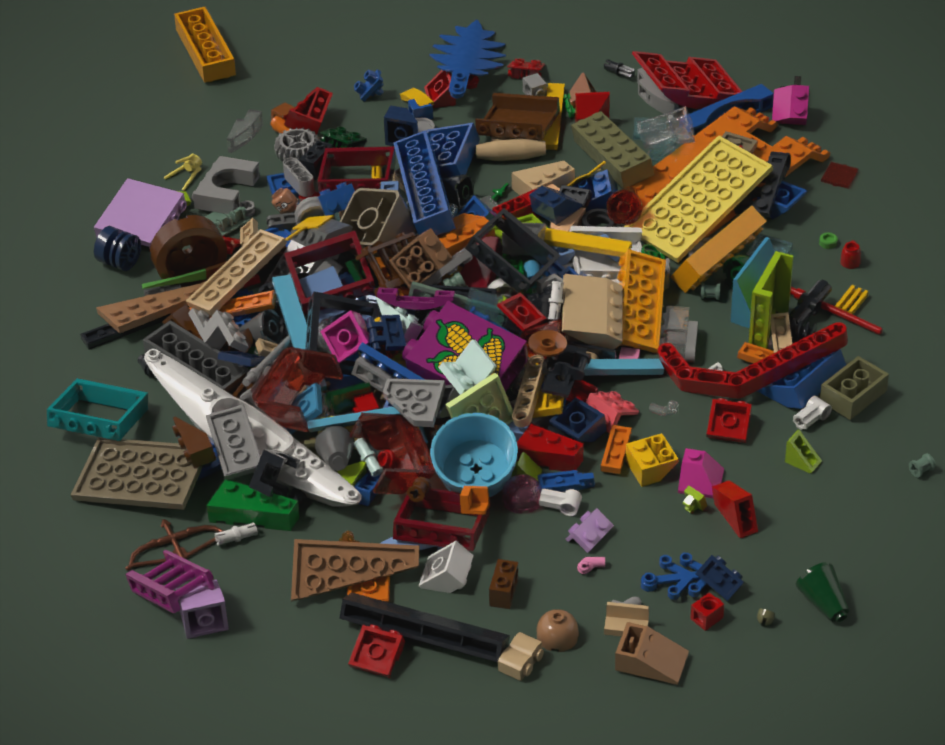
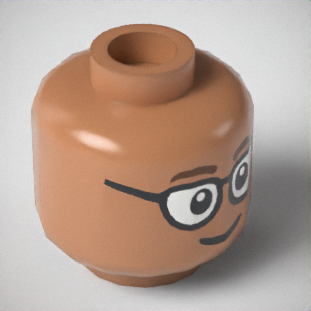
[272,188,298,214]

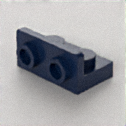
[695,555,744,602]

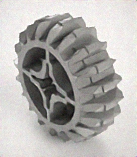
[274,127,320,161]

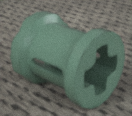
[701,283,720,300]
[909,453,936,478]

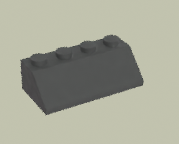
[290,215,353,260]

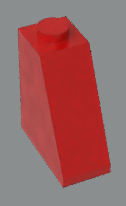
[711,480,758,538]

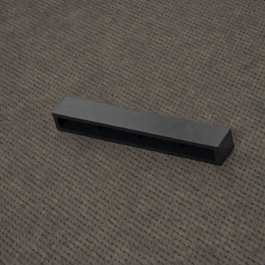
[339,592,510,662]

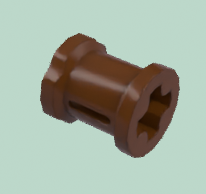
[407,477,431,502]

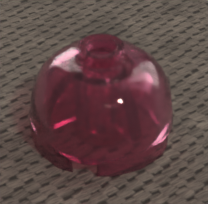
[502,474,542,514]

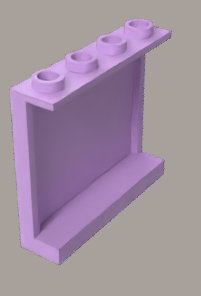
[94,178,187,248]

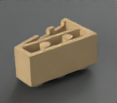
[512,161,575,195]

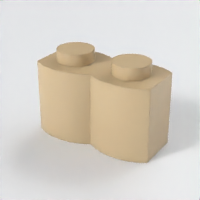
[498,632,544,681]

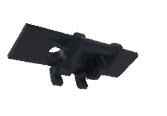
[541,344,591,399]

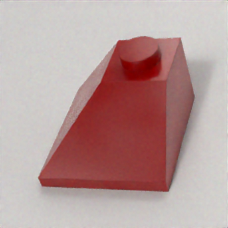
[575,92,610,123]

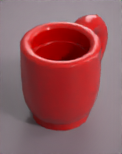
[840,240,861,269]

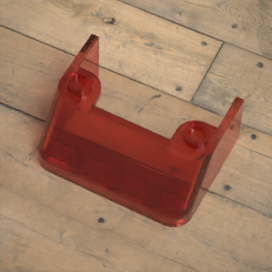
[252,347,343,432]
[350,413,436,494]

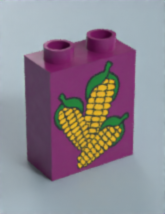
[402,301,528,393]

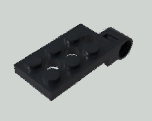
[734,151,791,218]

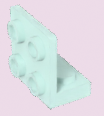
[438,340,497,395]

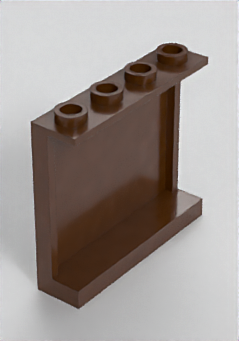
[475,93,560,140]

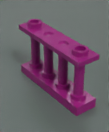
[125,550,215,613]

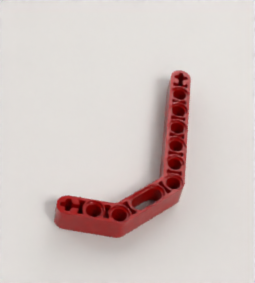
[657,322,848,399]

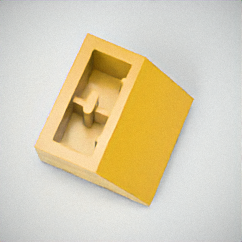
[625,433,679,487]

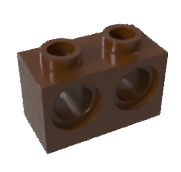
[489,559,519,609]

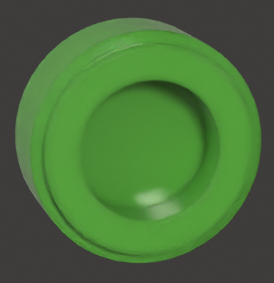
[819,233,838,249]

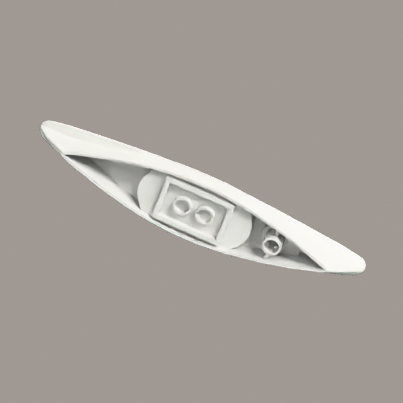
[144,349,362,506]

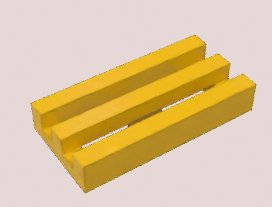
[835,285,869,314]

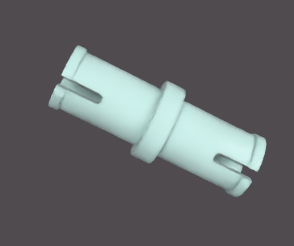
[354,438,383,477]

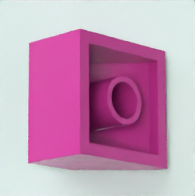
[772,85,809,125]

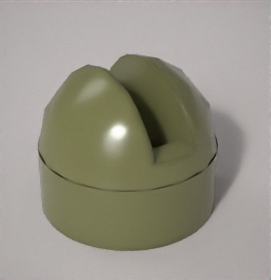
[757,608,775,626]

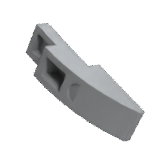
[637,68,679,118]

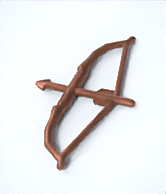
[125,519,224,571]

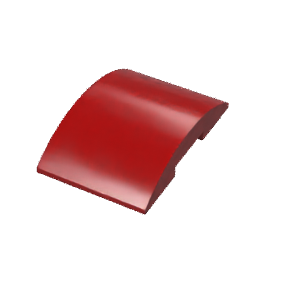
[632,51,743,109]

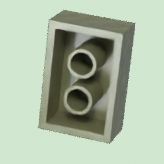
[820,356,889,420]

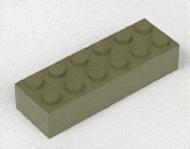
[571,112,654,189]

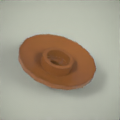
[528,330,567,357]

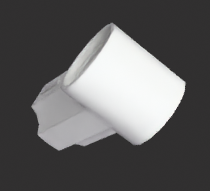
[793,396,832,430]
[539,488,582,516]

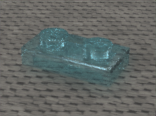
[647,134,680,161]

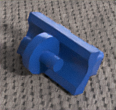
[354,69,384,102]

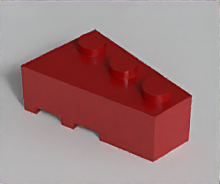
[284,87,333,135]
[517,424,584,472]

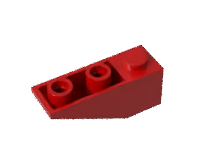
[492,189,541,219]

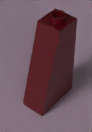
[460,236,503,288]

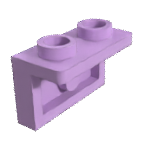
[566,508,614,553]

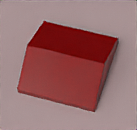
[497,292,547,333]

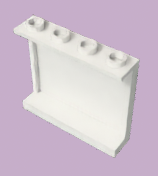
[569,226,643,280]

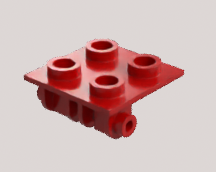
[507,58,545,79]

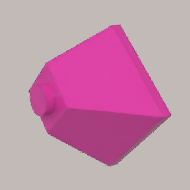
[320,310,370,364]
[678,448,724,499]

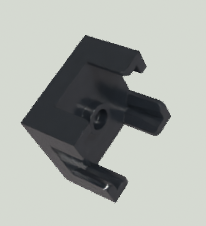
[249,449,300,497]

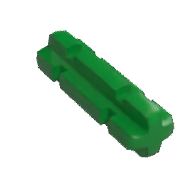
[564,93,575,119]

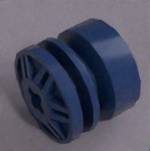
[94,226,141,271]

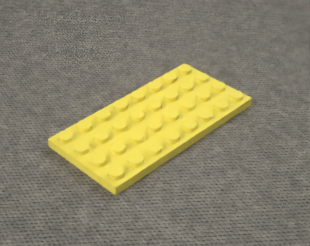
[624,136,773,263]

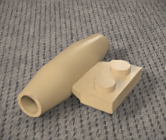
[476,136,546,161]

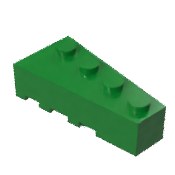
[207,480,300,531]

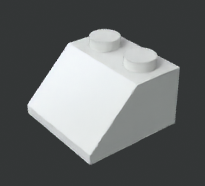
[419,541,474,593]

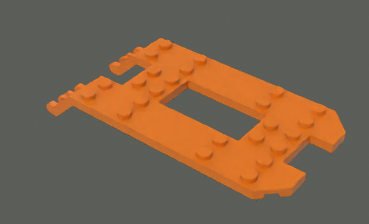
[625,106,830,238]

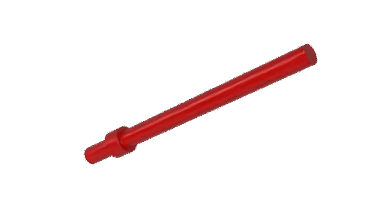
[790,287,883,335]

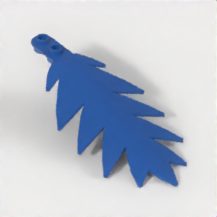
[429,20,506,98]

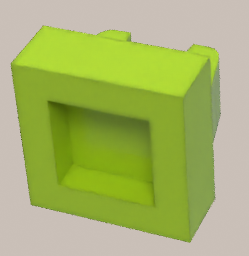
[683,486,708,513]

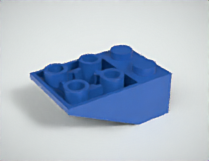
[571,169,621,212]

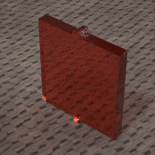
[821,162,859,189]

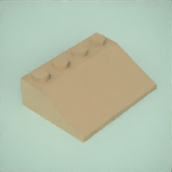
[562,274,623,350]

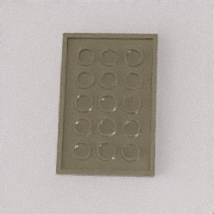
[71,437,203,510]

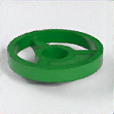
[641,244,665,259]

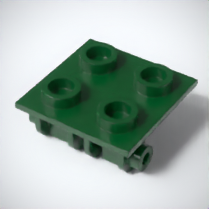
[320,126,367,148]

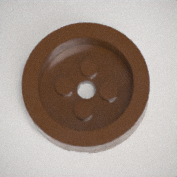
[150,215,227,288]

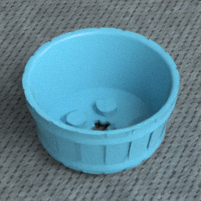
[430,413,518,497]

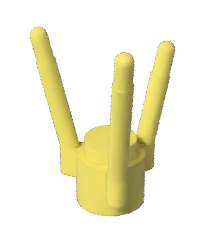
[164,153,202,191]

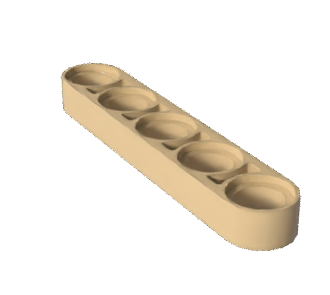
[512,355,545,428]

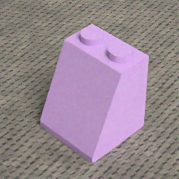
[176,579,229,639]

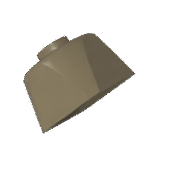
[340,188,416,258]

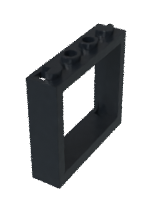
[465,208,561,295]
[304,291,382,377]

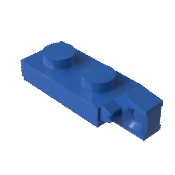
[538,470,595,493]

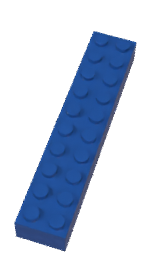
[393,130,456,235]

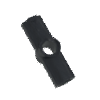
[789,279,832,324]

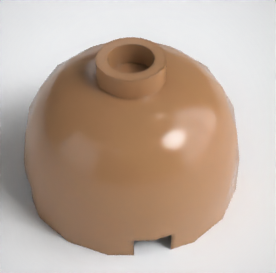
[536,609,579,652]

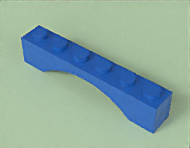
[679,84,774,140]

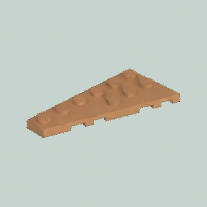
[96,282,205,333]
[291,539,419,602]

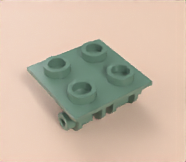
[205,207,251,236]

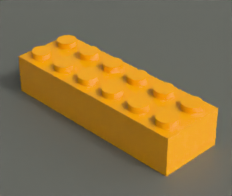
[174,7,236,83]
[670,206,767,293]

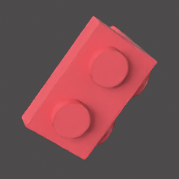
[586,391,639,433]

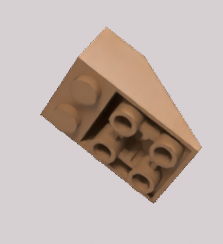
[389,229,453,289]
[615,622,689,685]

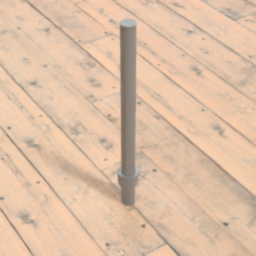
[242,335,291,386]

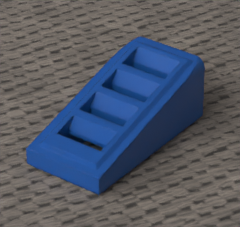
[353,471,387,506]

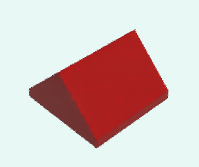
[424,70,456,108]

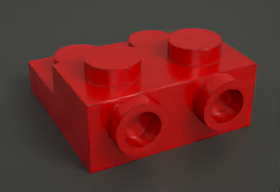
[706,398,752,443]
[348,625,405,678]

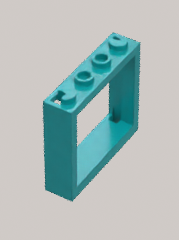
[47,378,148,441]

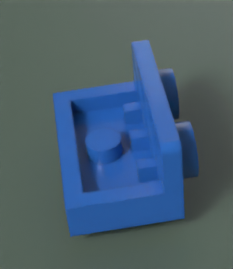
[317,182,355,216]

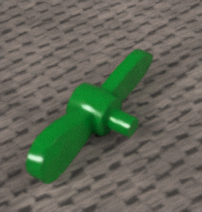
[490,183,509,204]

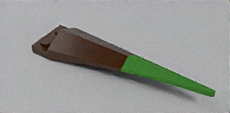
[142,245,286,289]

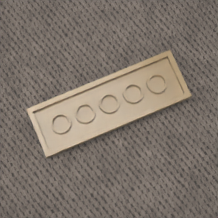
[186,229,287,316]

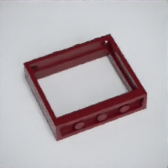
[317,146,396,196]
[284,231,376,315]
[393,485,490,551]

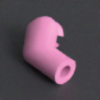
[577,557,605,574]

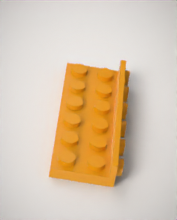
[616,249,666,353]

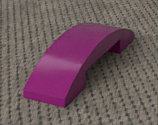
[377,288,455,310]

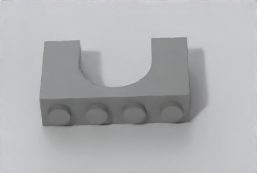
[192,156,260,214]

